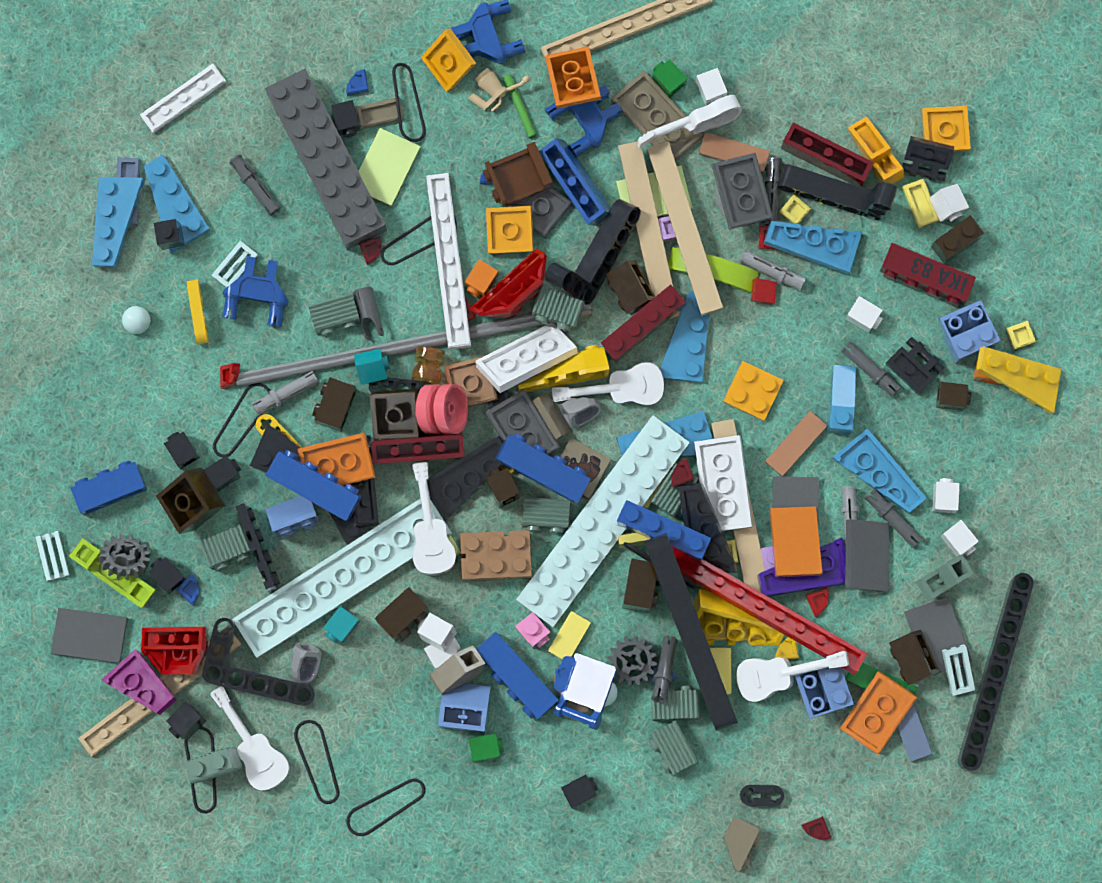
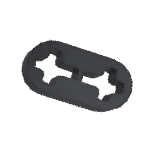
[739,785,784,806]

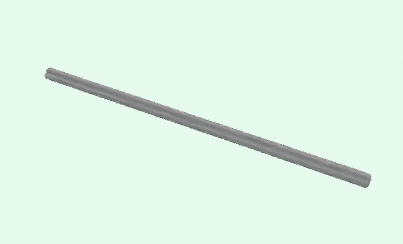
[236,304,592,386]

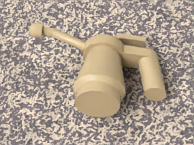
[468,68,530,112]

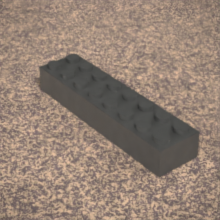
[265,69,387,250]

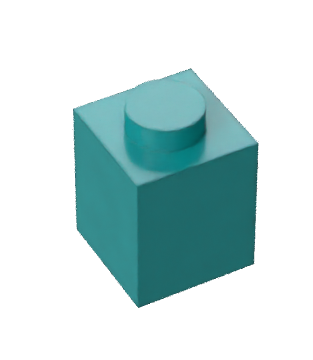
[354,348,390,385]
[323,606,360,644]

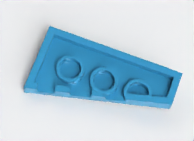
[144,155,210,254]
[92,177,145,268]
[763,221,862,275]
[660,291,709,383]
[617,411,713,457]
[832,428,927,514]

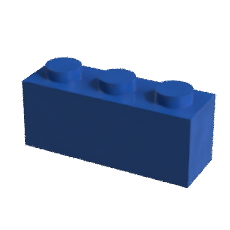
[70,461,148,516]

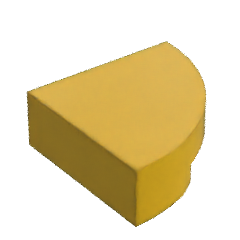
[775,637,799,660]

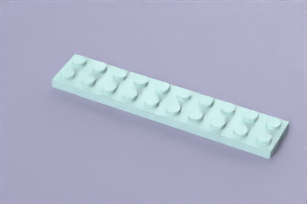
[516,416,690,627]
[232,498,452,659]

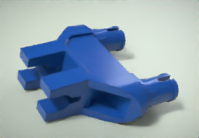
[452,0,525,64]
[544,85,622,157]
[222,256,289,327]

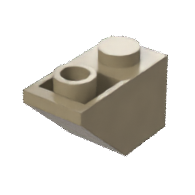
[429,645,485,695]
[723,817,761,872]

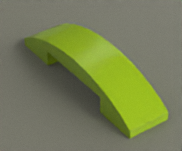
[668,247,759,293]
[69,538,156,609]

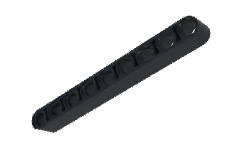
[644,533,738,731]
[958,573,1034,772]

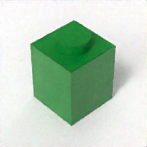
[652,59,687,98]
[468,734,504,762]

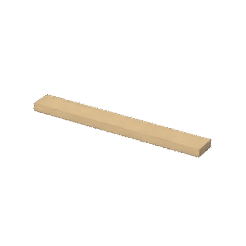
[541,0,713,61]
[618,141,680,319]
[647,141,723,316]
[711,419,771,598]
[78,626,242,757]

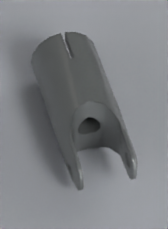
[353,287,384,341]

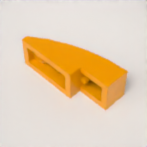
[848,116,904,184]

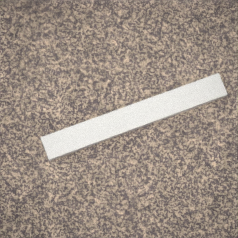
[426,173,471,350]

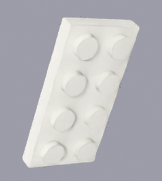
[475,322,577,393]
[694,435,753,531]

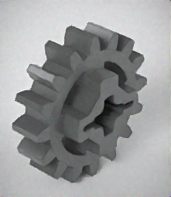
[99,534,150,580]
[607,636,658,686]

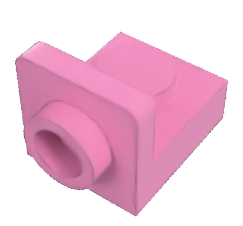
[515,612,551,648]

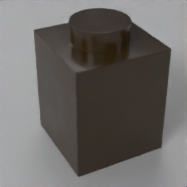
[936,382,971,411]

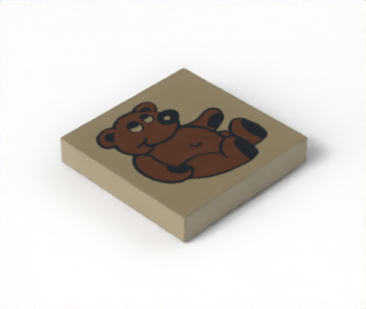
[561,438,611,500]

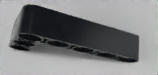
[777,164,898,220]
[545,199,641,305]
[202,618,315,705]

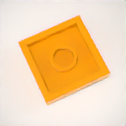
[421,28,477,92]
[921,106,971,152]
[486,206,534,254]
[723,361,784,422]

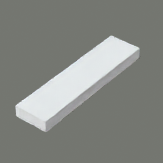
[140,64,227,134]

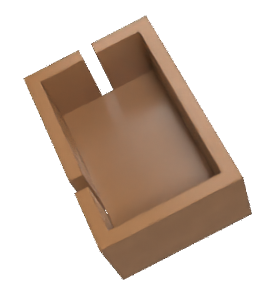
[460,530,532,582]

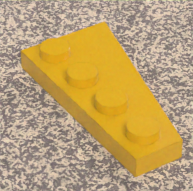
[976,347,1061,414]

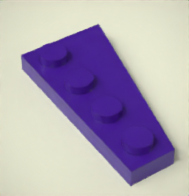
[757,537,846,597]

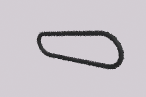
[392,63,426,142]
[381,216,457,265]
[213,383,271,457]
[623,542,697,589]
[294,720,339,804]
[184,726,217,814]
[346,778,426,836]

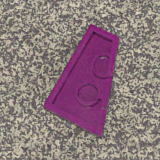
[102,649,177,715]

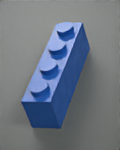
[539,138,610,226]
[494,433,591,503]
[265,450,362,521]
[617,500,711,562]
[476,632,558,720]

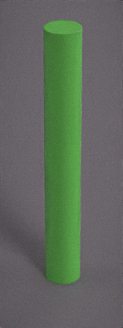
[503,74,537,138]

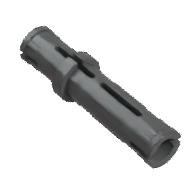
[229,154,281,216]
[763,157,782,226]
[841,341,901,397]
[864,488,922,548]
[651,636,678,703]

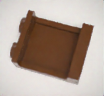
[483,142,552,207]

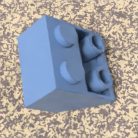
[939,300,1000,364]
[266,496,320,539]
[794,667,854,719]
[438,684,491,733]

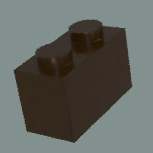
[931,215,984,264]
[606,260,655,314]
[312,377,357,432]
[487,467,520,509]
[889,630,940,685]

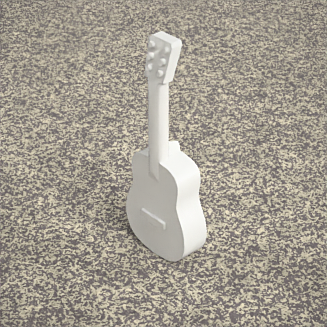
[637,95,742,149]
[552,362,664,405]
[412,462,456,575]
[736,651,849,702]
[210,686,290,791]

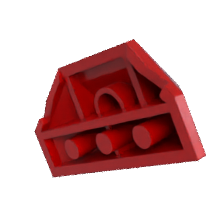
[469,249,547,318]
[141,626,209,675]

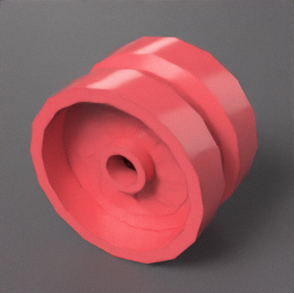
[416,384,468,434]

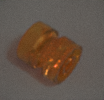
[411,346,445,384]

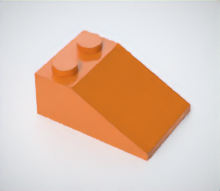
[545,46,601,109]

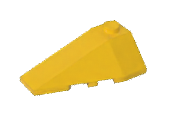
[518,345,609,392]
[693,589,784,646]

